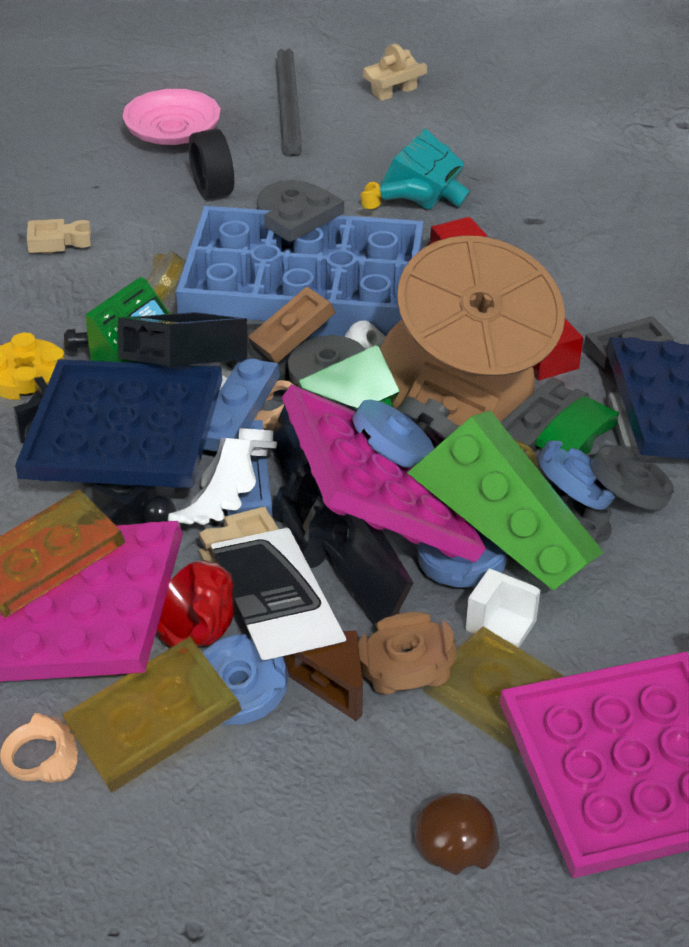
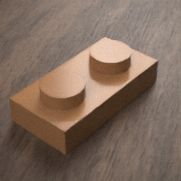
[248,286,336,363]

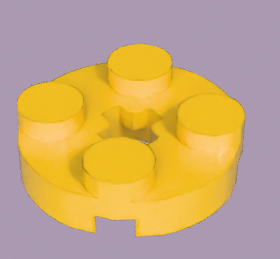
[0,332,65,400]

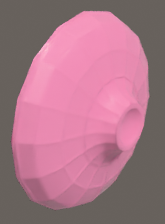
[122,89,221,145]

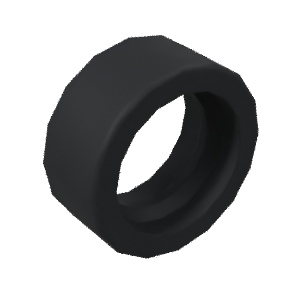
[188,128,235,199]

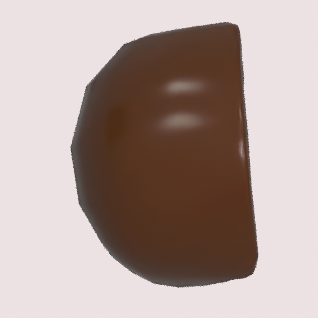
[415,793,500,875]

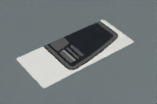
[211,528,346,660]

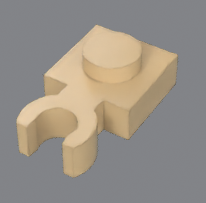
[27,219,91,254]

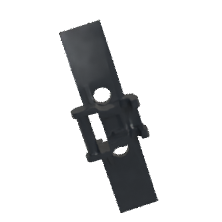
[272,405,414,624]

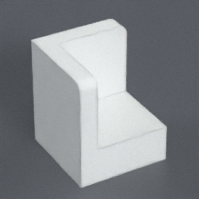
[466,568,540,650]

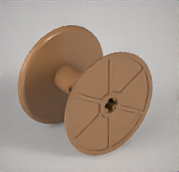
[380,236,565,422]

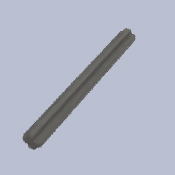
[277,49,302,156]

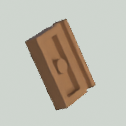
[407,357,503,426]

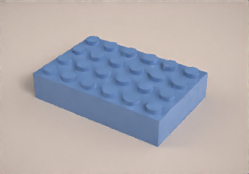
[176,206,424,340]

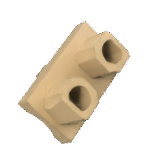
[363,43,427,101]

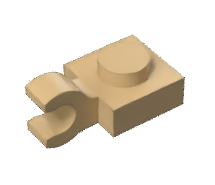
[199,506,279,563]

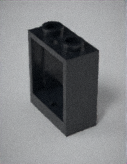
[118,312,248,367]

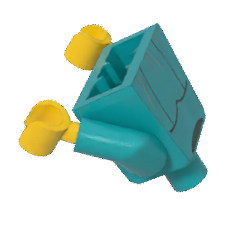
[360,129,471,209]

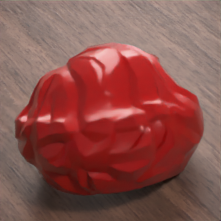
[156,561,234,650]

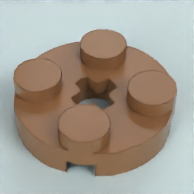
[358,612,457,694]

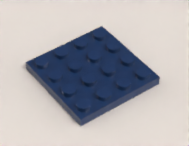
[606,337,689,459]
[15,359,223,488]

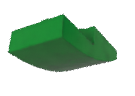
[535,396,619,454]

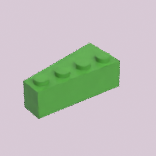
[407,410,604,591]

